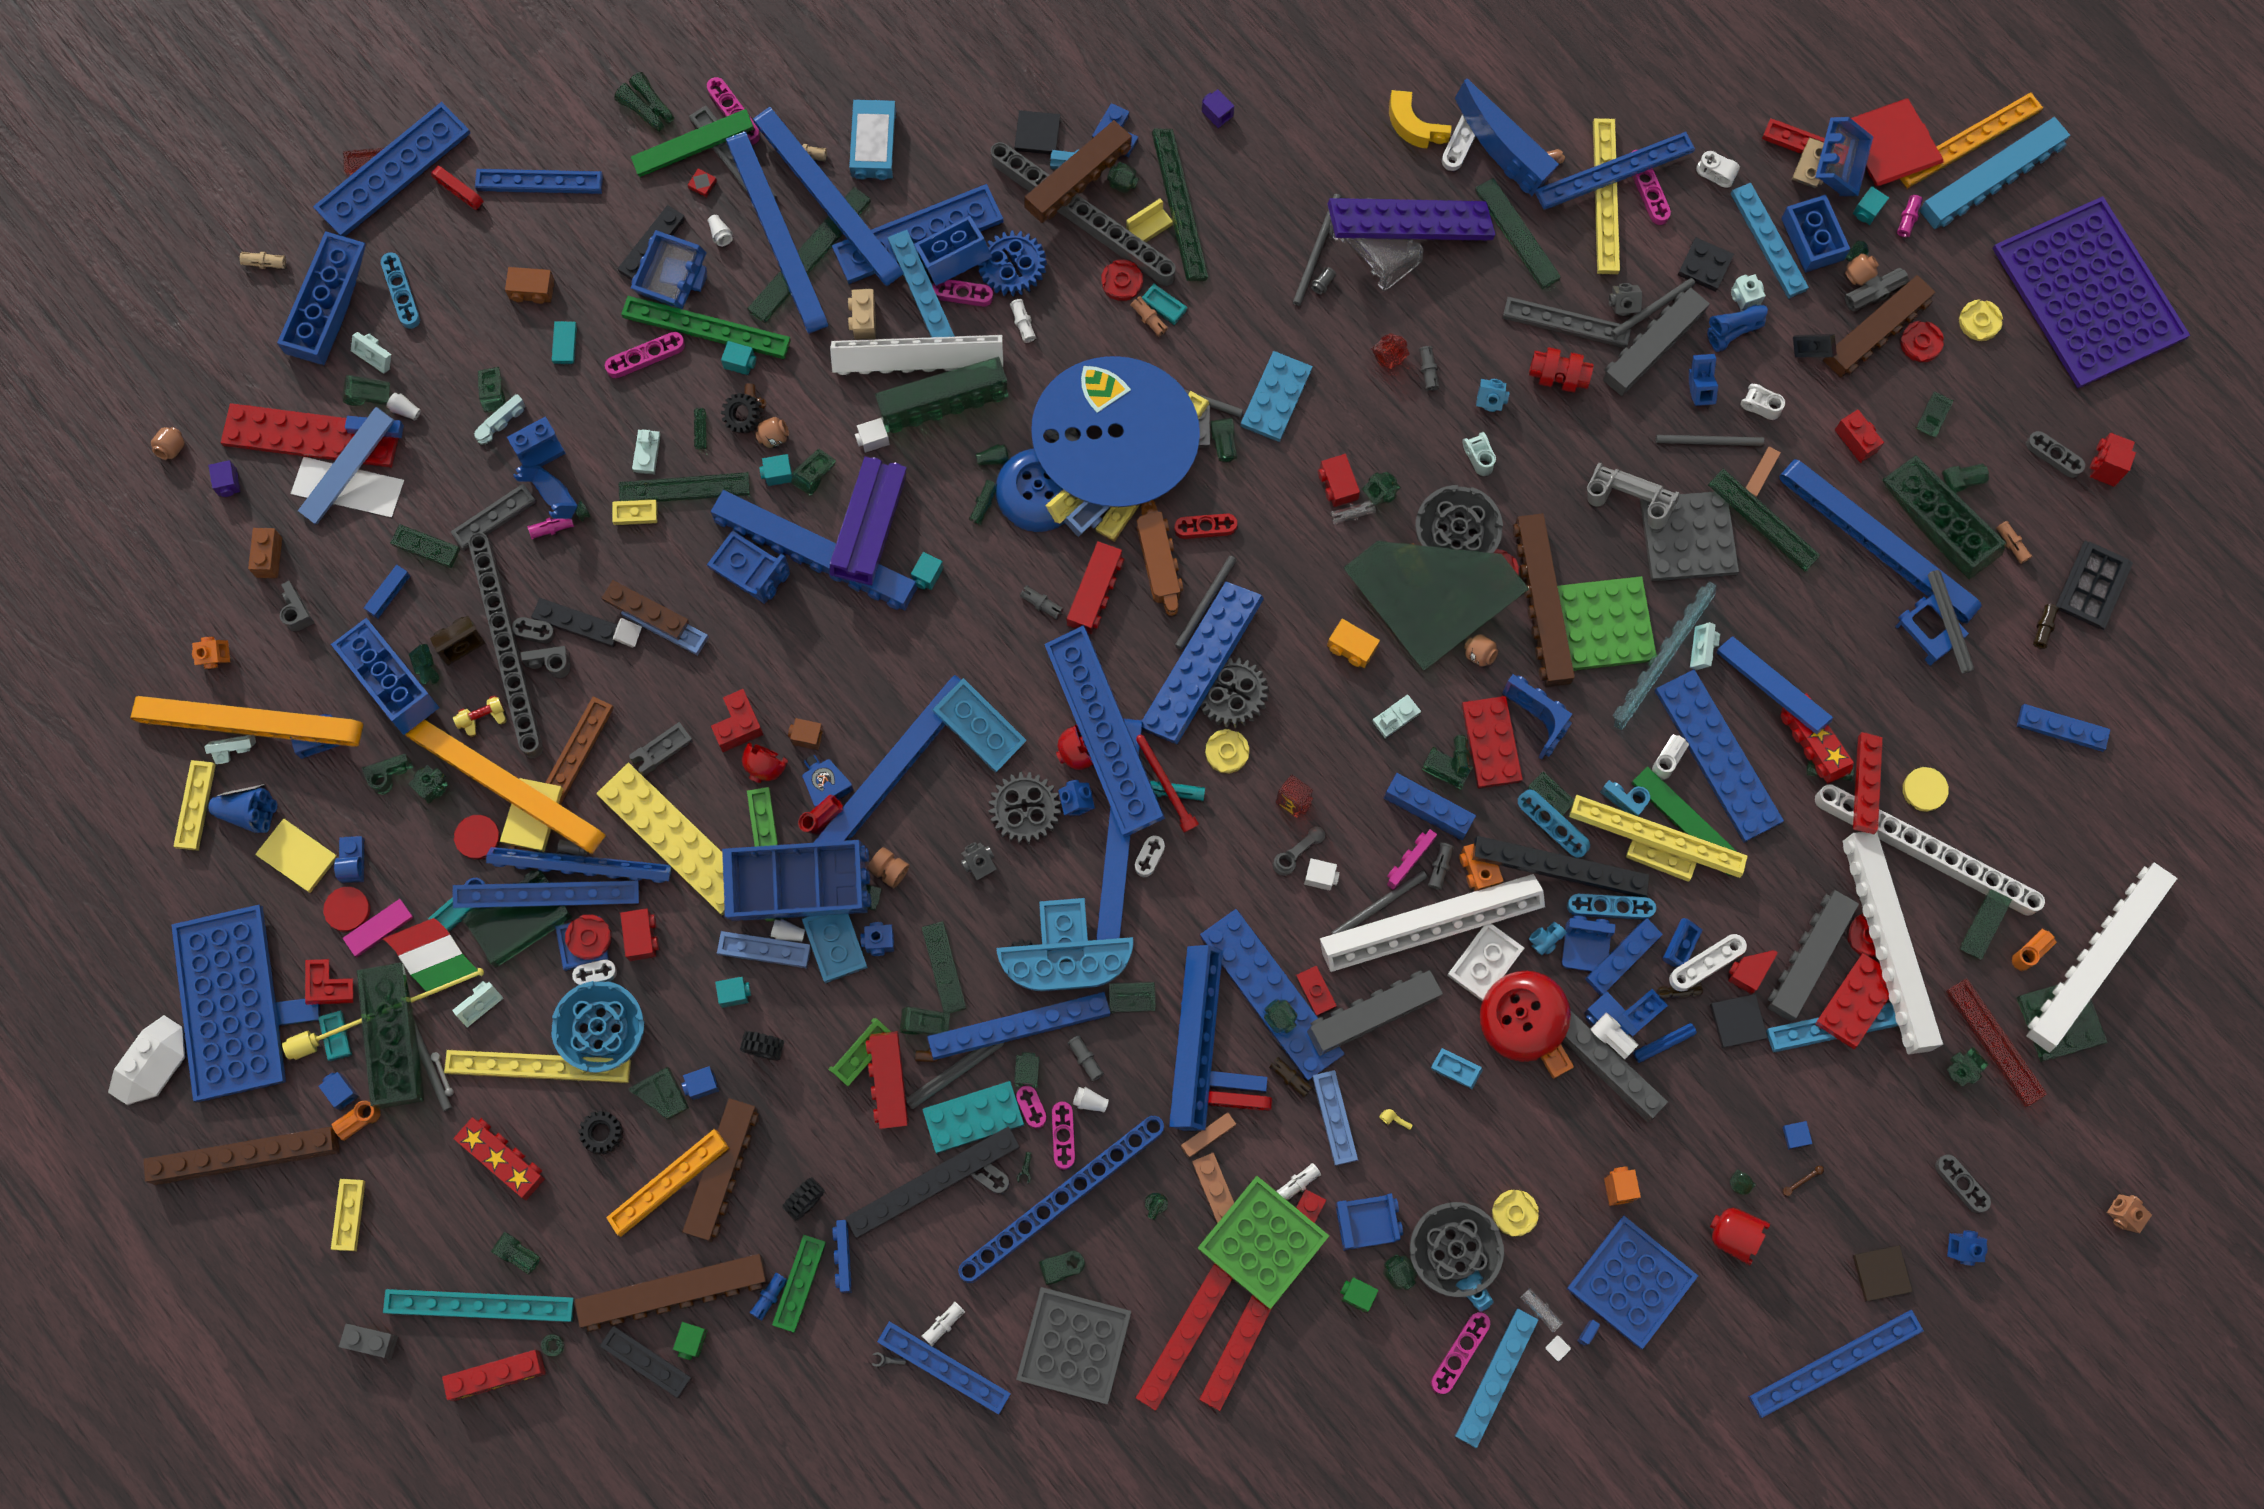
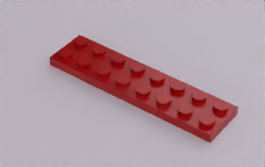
[221,403,398,468]

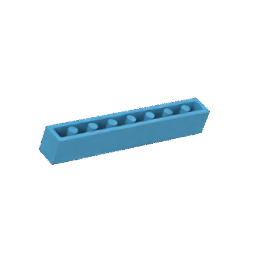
[1919,117,2070,229]

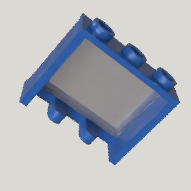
[1815,117,1873,196]
[631,230,707,309]

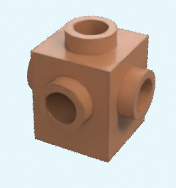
[2107,1194,2152,1233]

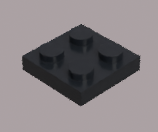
[1678,237,1734,292]

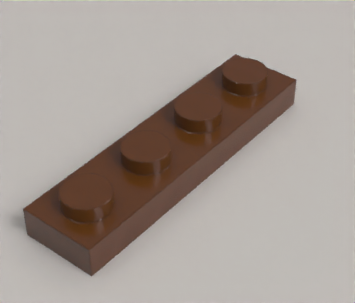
[602,580,689,640]

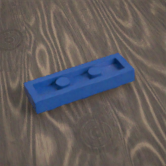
[1617,989,1668,1036]
[833,1220,852,1293]

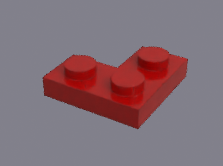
[305,959,353,1005]

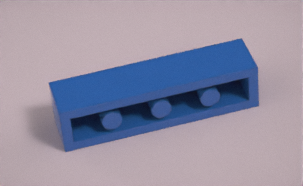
[345,416,404,438]
[364,565,411,619]
[1209,1071,1267,1093]

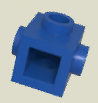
[1058,780,1095,816]
[861,922,894,956]
[1947,1230,1988,1266]

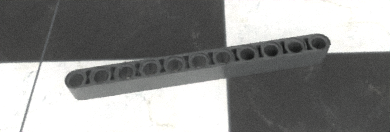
[991,142,1175,286]
[469,532,543,758]

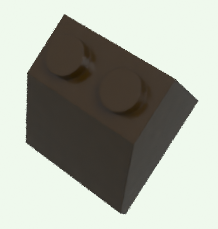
[429,616,485,666]

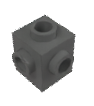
[1609,283,1642,316]
[960,842,996,880]

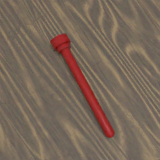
[1136,735,1199,833]

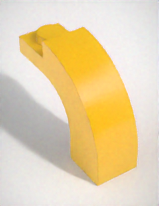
[1389,90,1451,149]

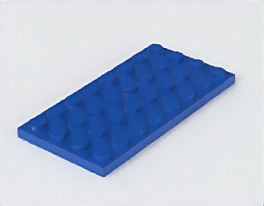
[171,904,286,1102]

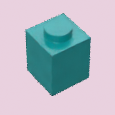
[1853,186,1889,225]
[721,341,756,375]
[759,454,793,486]
[911,552,944,590]
[715,977,751,1008]

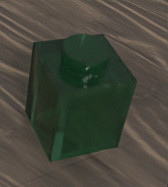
[1014,1052,1040,1088]

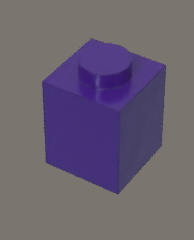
[1202,89,1234,128]
[208,460,240,497]

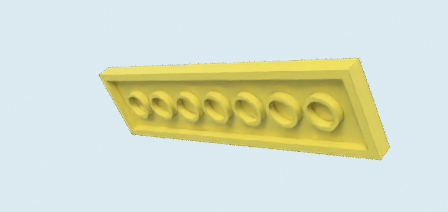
[596,762,725,915]

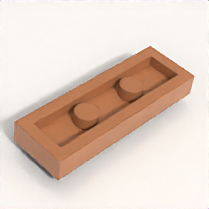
[1192,1153,1234,1224]

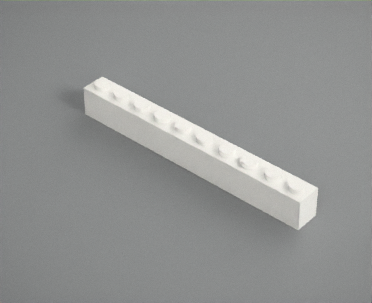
[1842,832,1943,1054]
[2026,862,2177,1053]
[1320,874,1545,972]

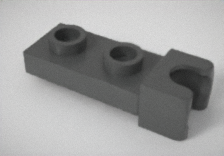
[629,722,693,776]

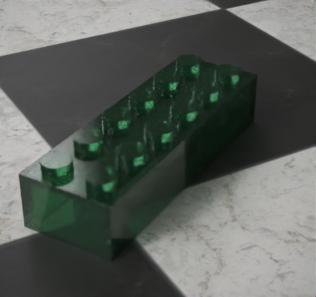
[875,357,1008,433]

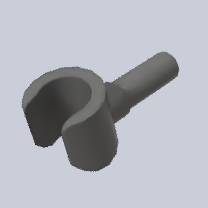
[872,1352,906,1368]

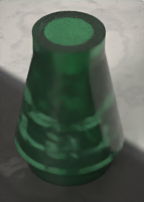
[976,443,1009,466]

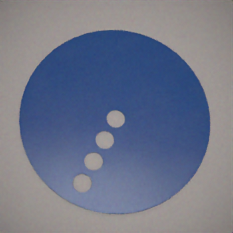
[1031,356,1200,507]

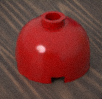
[1056,724,1093,770]
[742,743,788,783]

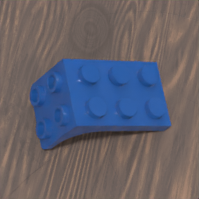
[707,530,790,604]
[1502,674,1572,760]

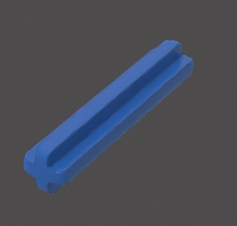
[1633,1023,1697,1063]

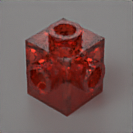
[1371,333,1410,369]

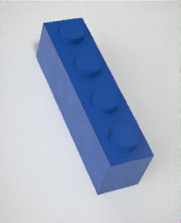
[1384,773,1476,841]

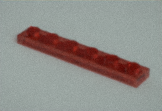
[1946,978,2047,1107]

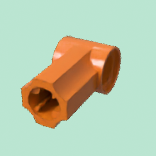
[2012,929,2057,971]
[332,1101,380,1141]

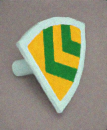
[1081,366,1131,413]

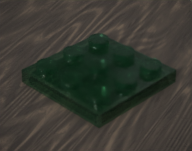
[2016,983,2107,1062]

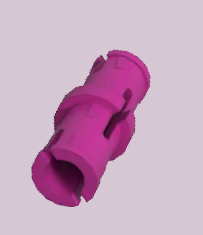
[1897,195,1923,238]
[527,518,574,539]

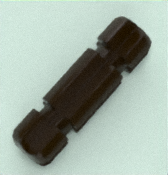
[1657,982,1703,1000]

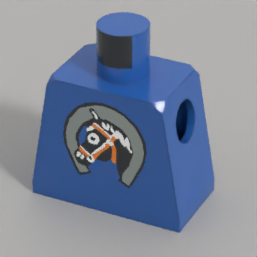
[802,755,854,807]

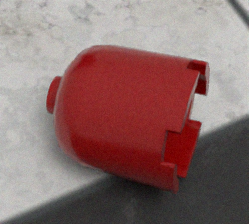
[1710,1208,1770,1266]

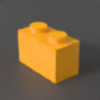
[1327,619,1380,668]

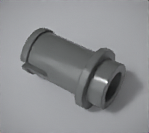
[1311,267,1336,294]
[558,840,588,856]

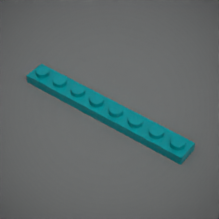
[383,1289,575,1322]

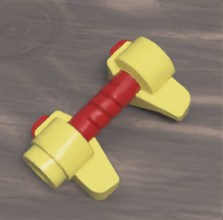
[453,696,507,737]

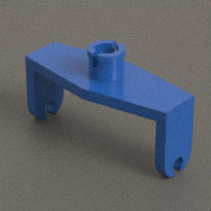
[513,466,578,519]

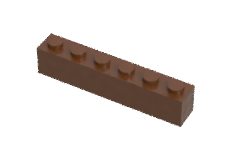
[1024,120,1132,223]
[1823,275,1935,378]
[682,1098,760,1242]

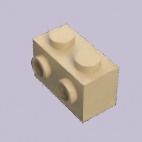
[1792,138,1834,188]
[848,289,876,340]

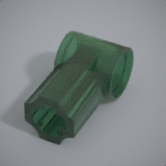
[1210,418,1237,463]
[1942,463,1989,494]
[491,1231,541,1275]

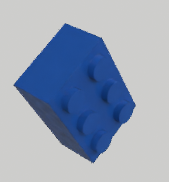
[1781,195,1850,273]
[914,216,992,286]

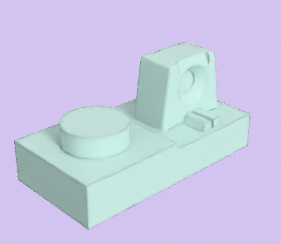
[351,332,391,374]
[632,430,661,474]
[1690,622,1720,670]
[1372,694,1421,739]
[205,735,256,764]
[452,981,503,1027]

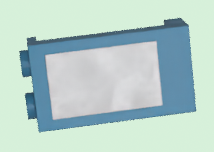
[849,100,897,180]

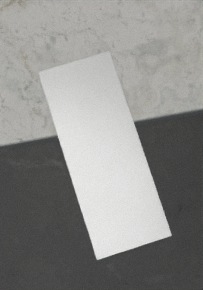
[291,457,404,517]

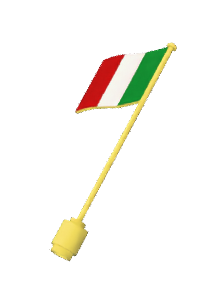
[282,918,484,1060]

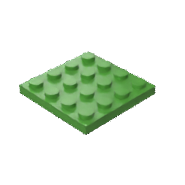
[1557,576,1657,671]
[1197,1176,1329,1309]

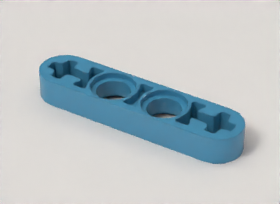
[381,252,420,329]
[1518,790,1590,858]
[1567,894,1656,920]

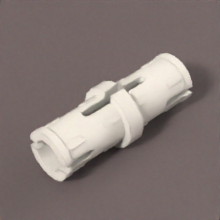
[1010,299,1036,343]
[1276,1163,1321,1201]
[922,1302,965,1346]

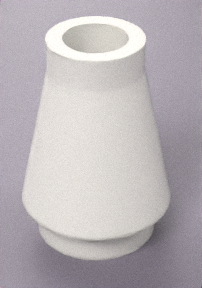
[708,215,733,247]
[386,393,421,421]
[770,918,805,943]
[1073,1087,1109,1113]

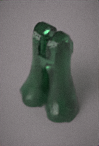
[614,72,675,132]

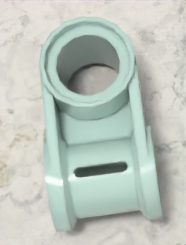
[1462,432,1496,476]

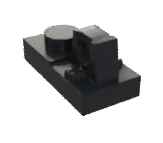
[1793,334,1837,357]

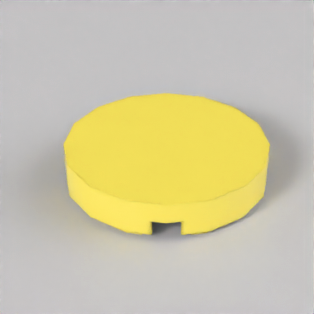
[1959,300,2003,341]
[1205,729,1249,774]
[1903,767,1949,812]
[1492,1190,1539,1237]

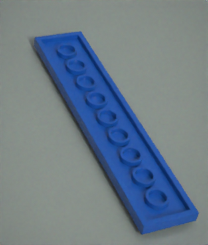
[1044,625,1165,837]

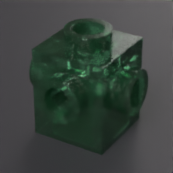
[1362,472,1401,505]
[408,765,448,804]
[1947,1047,1989,1087]

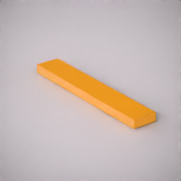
[606,1129,729,1237]

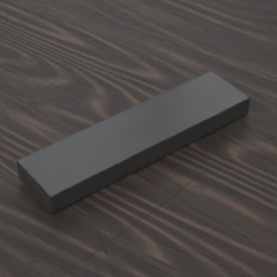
[451,484,536,550]

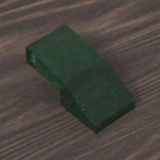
[1916,391,1954,437]

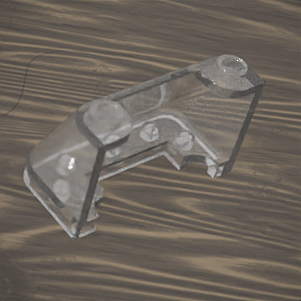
[1329,198,1423,292]

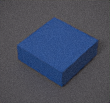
[1783,1121,1812,1149]
[1577,1320,1600,1346]

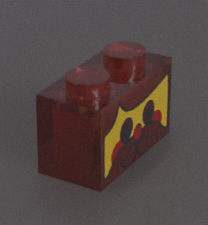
[1276,774,1314,818]

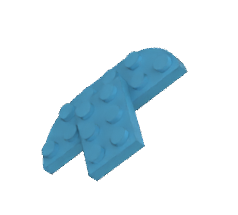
[996,898,1133,991]

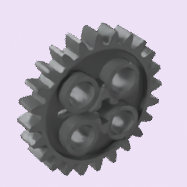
[1200,658,1269,728]
[988,772,1061,844]

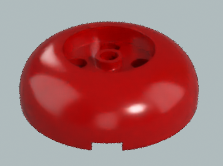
[1480,971,1571,1062]

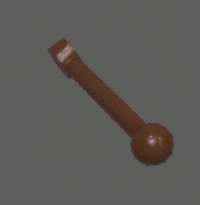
[1782,1166,1824,1196]

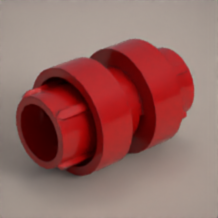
[1529,347,1594,393]

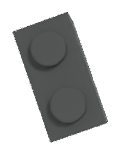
[339,1324,398,1359]

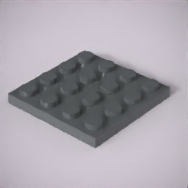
[1640,491,1739,581]
[1016,1287,1132,1405]

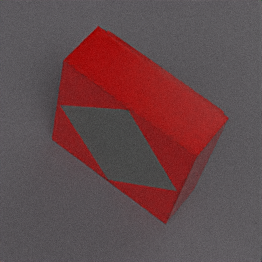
[688,169,717,197]

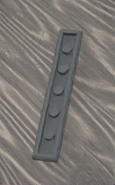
[689,105,777,201]
[1502,297,1631,348]

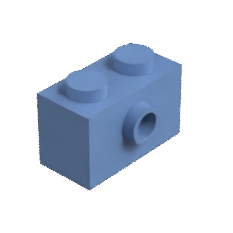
[1064,501,1110,537]

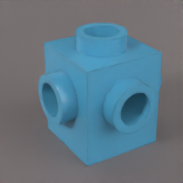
[1476,379,1509,412]

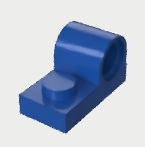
[334,836,364,883]

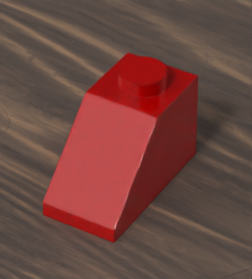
[1728,950,1778,995]

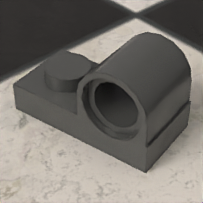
[280,581,315,631]
[521,646,570,678]

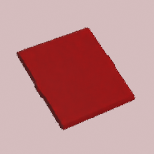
[1849,98,1944,186]

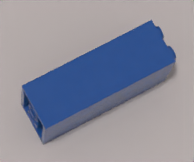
[722,840,871,921]

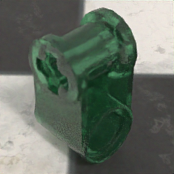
[1039,1251,1085,1285]

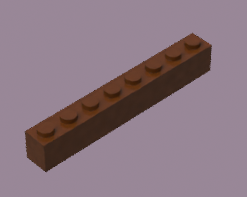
[1512,513,1575,687]
[143,1127,340,1185]
[574,1254,768,1332]

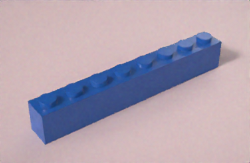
[1169,945,1223,1131]

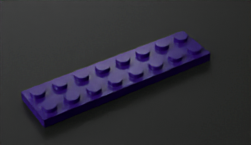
[1327,198,1495,240]

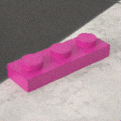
[1387,829,1437,890]

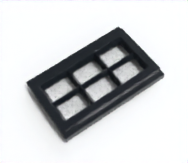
[2056,541,2133,630]

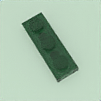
[390,524,461,568]
[1959,889,2012,960]

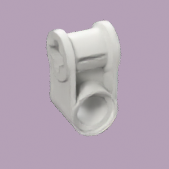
[1696,151,1740,188]
[1741,384,1785,420]

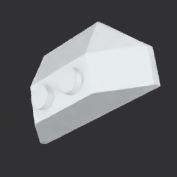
[108,1015,185,1105]

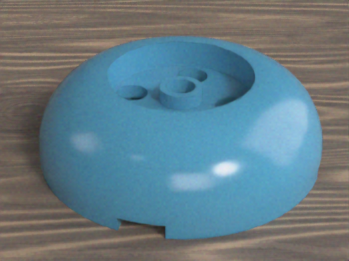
[551,981,644,1073]

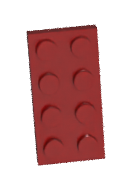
[1462,696,1523,789]
[1815,953,1889,1050]

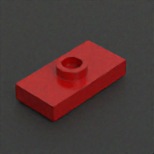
[1296,965,1337,1016]

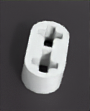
[1135,836,1165,877]
[572,960,617,985]

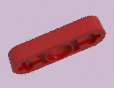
[431,166,484,210]
[1174,514,1237,539]
[1208,1091,1272,1111]

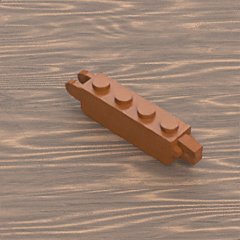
[1137,500,1183,617]

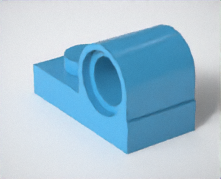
[1600,780,1650,816]

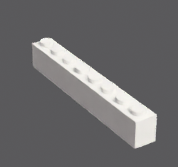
[830,335,1004,375]

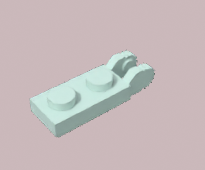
[474,394,525,445]

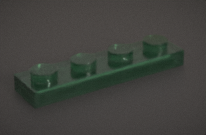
[922,921,966,1015]

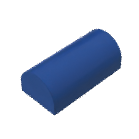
[1662,918,1702,968]

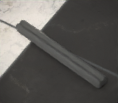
[1928,570,1974,674]
[906,1043,1004,1109]

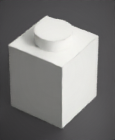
[855,418,890,453]
[1304,858,1340,891]

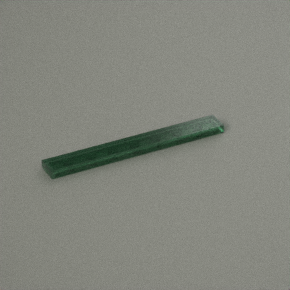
[1152,128,1208,281]
[747,187,871,323]

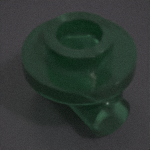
[1846,240,1869,261]
[1730,1169,1756,1195]
[1145,1193,1168,1220]

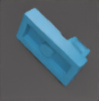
[1431,1048,1483,1089]

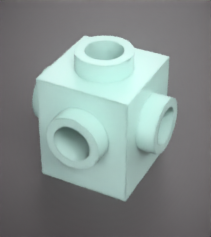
[1731,274,1765,311]

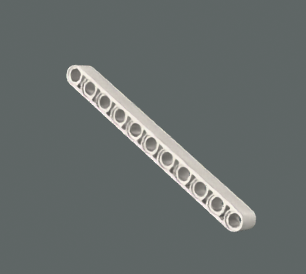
[1815,785,2045,916]

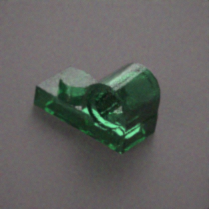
[478,367,506,413]
[343,375,390,406]
[791,449,836,496]
[362,754,413,795]
[899,1007,950,1035]

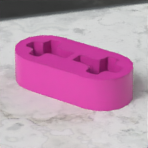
[1016,1086,1046,1129]

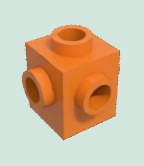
[192,637,230,669]

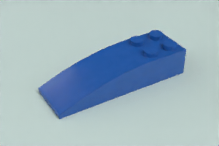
[1455,78,1559,196]
[277,231,366,365]
[331,618,440,735]

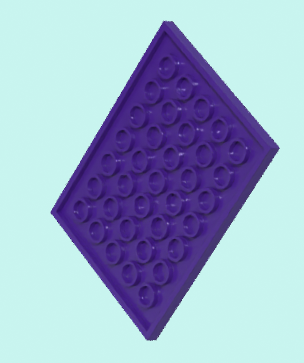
[1992,196,2190,389]

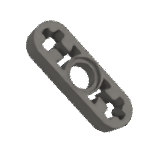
[2026,431,2085,478]
[1935,1155,1991,1213]

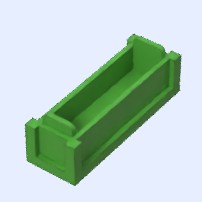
[828,1018,891,1086]

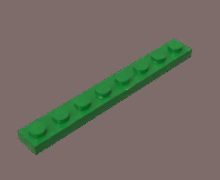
[621,296,791,359]

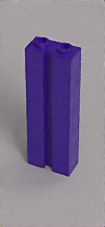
[830,457,907,586]

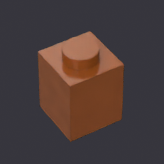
[788,718,824,750]

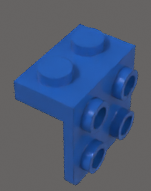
[1562,916,1615,972]

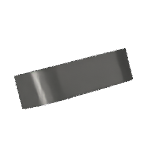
[512,617,555,644]
[971,1164,1009,1194]

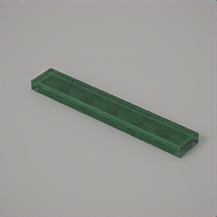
[1475,178,1561,289]
[1708,468,1820,572]
[619,472,750,502]

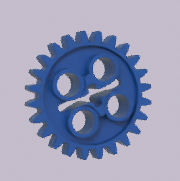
[978,231,1047,296]

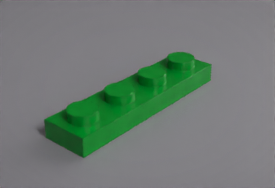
[772,1235,826,1333]

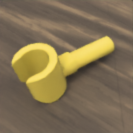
[1379,1109,1413,1130]

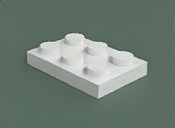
[1447,924,1524,1001]

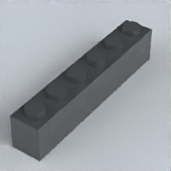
[1603,287,1710,396]
[1767,890,1859,1022]
[1307,970,1443,1056]
[1562,1011,1668,1122]

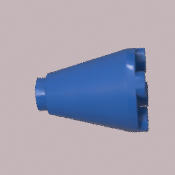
[208,788,277,833]

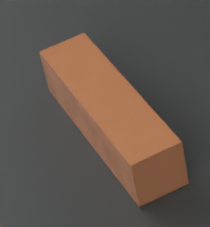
[1742,447,1781,501]
[1181,1112,1236,1159]

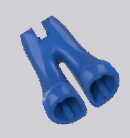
[1707,305,1768,352]

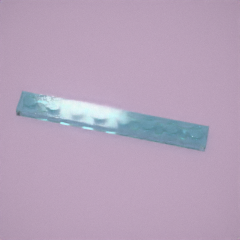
[1613,582,1717,730]

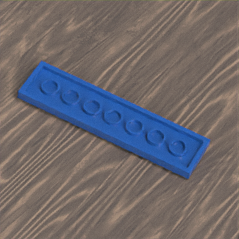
[313,102,471,237]
[832,184,1004,284]
[1141,582,1264,744]
[1655,670,1784,843]
[1200,909,1344,1082]

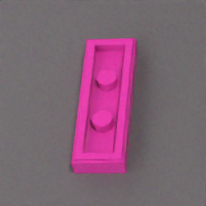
[343,899,414,958]

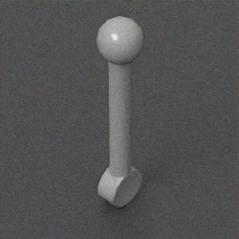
[431,1052,454,1096]

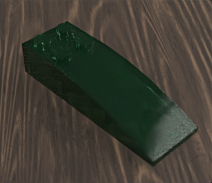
[1882,455,2006,580]
[357,962,424,1109]

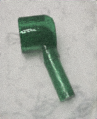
[1017,1152,1032,1184]

